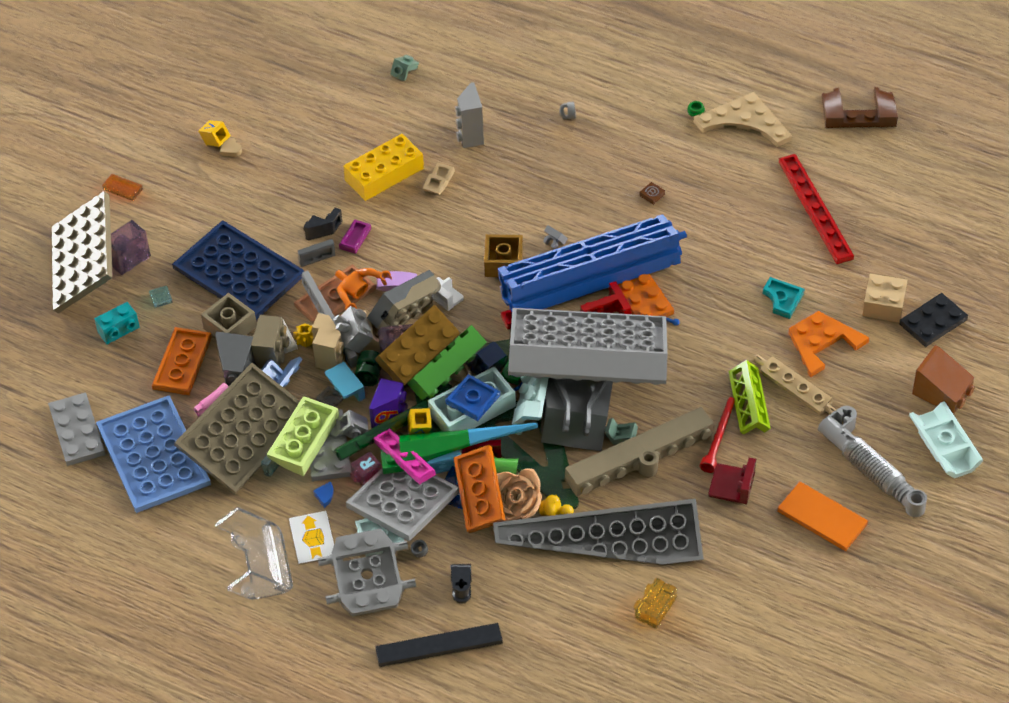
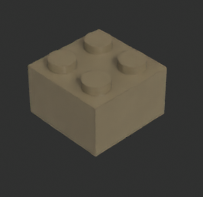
[201,293,257,338]
[251,315,289,369]

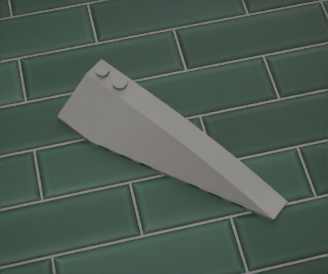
[493,499,704,565]

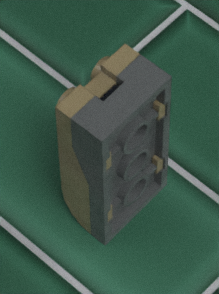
[367,270,441,334]

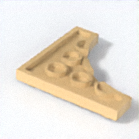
[693,92,792,147]

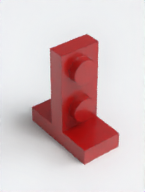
[580,281,631,314]

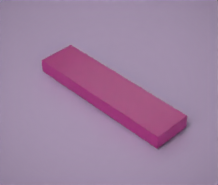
[374,429,436,485]

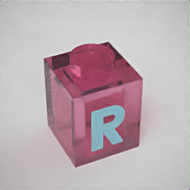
[350,452,382,486]

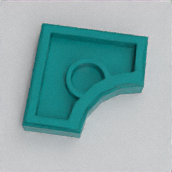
[762,277,805,319]

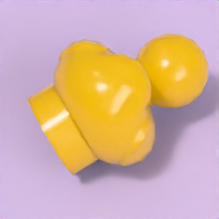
[539,495,574,516]

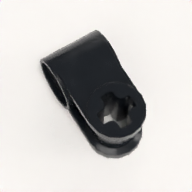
[451,564,472,603]

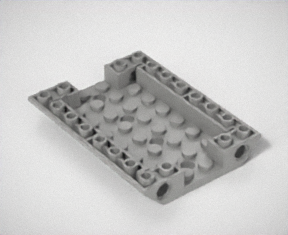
[508,308,668,385]

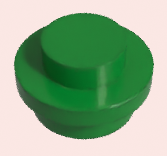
[687,101,705,117]

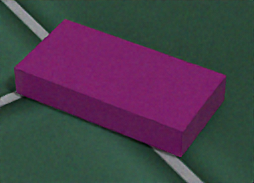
[339,219,371,254]

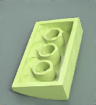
[267,396,339,476]

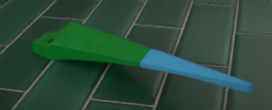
[381,423,538,474]

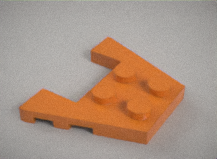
[789,311,869,377]

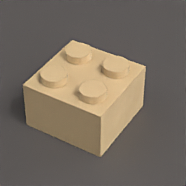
[862,274,908,323]

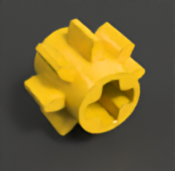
[293,323,314,347]

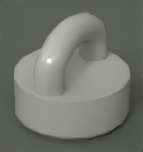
[559,102,576,120]

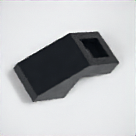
[303,207,343,241]

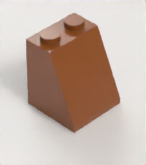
[912,345,975,415]

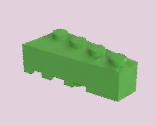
[407,325,487,400]

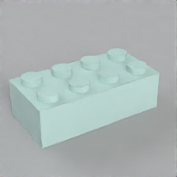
[428,367,516,432]

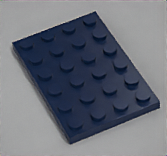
[172,220,305,320]

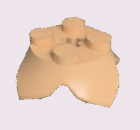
[497,469,542,521]

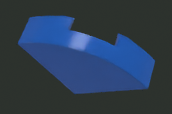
[313,481,334,508]

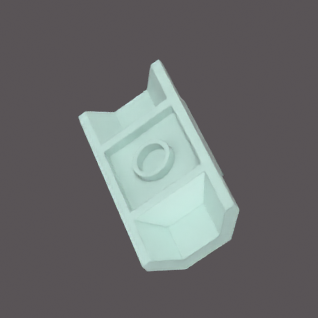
[512,376,549,436]
[909,401,983,478]

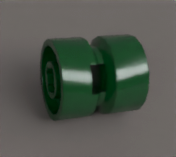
[354,350,382,387]

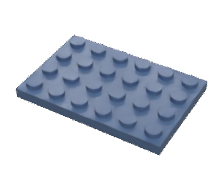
[96,395,211,513]

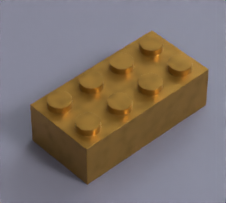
[375,304,461,385]

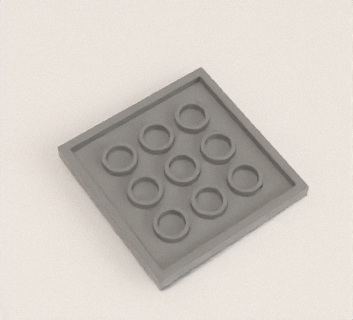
[346,469,459,541]

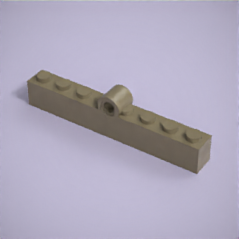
[565,407,714,496]

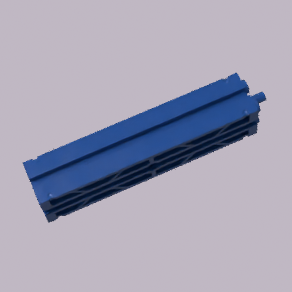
[498,214,687,312]

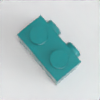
[94,302,140,344]

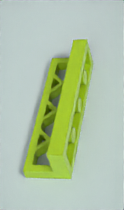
[729,360,771,434]

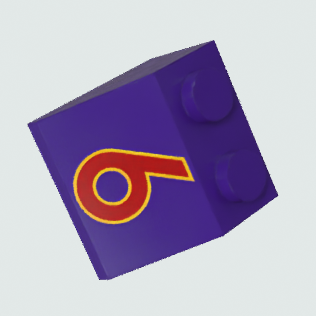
[369,378,408,429]

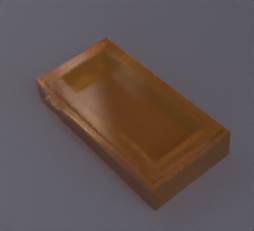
[102,174,143,201]

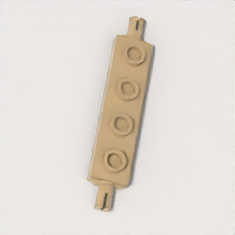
[754,354,837,415]

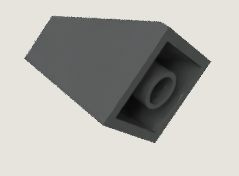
[215,332,256,386]

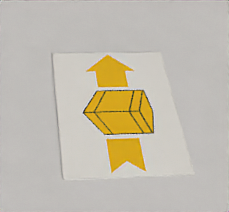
[289,511,334,564]

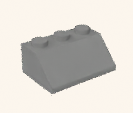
[455,82,484,148]

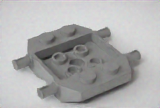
[318,529,416,616]

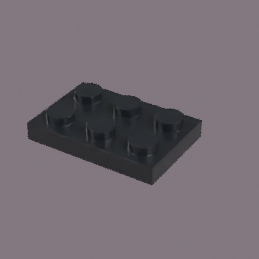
[899,293,968,347]

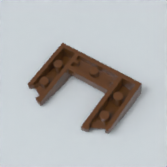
[822,87,898,128]

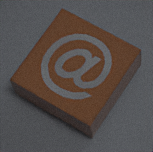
[640,182,665,205]

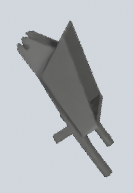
[541,377,613,451]

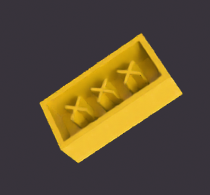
[343,134,424,201]

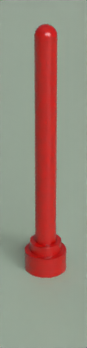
[699,397,735,473]

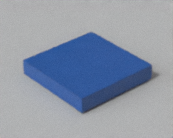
[445,374,501,421]

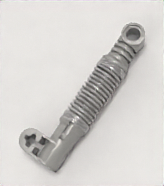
[818,406,927,517]

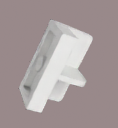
[432,277,464,311]

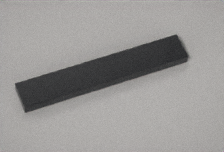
[375,623,503,667]

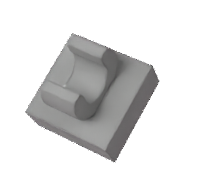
[543,225,568,249]

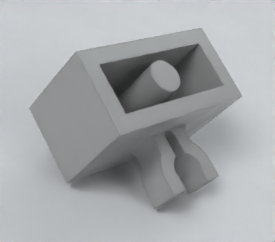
[333,306,373,353]

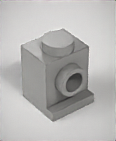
[337,410,368,439]

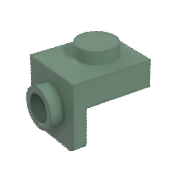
[390,55,419,81]
[605,418,638,445]

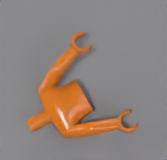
[335,268,392,310]

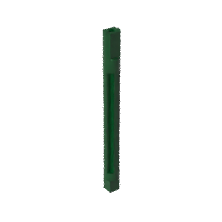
[334,384,459,461]

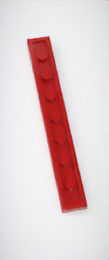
[779,154,854,264]

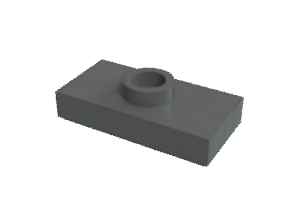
[297,239,336,267]

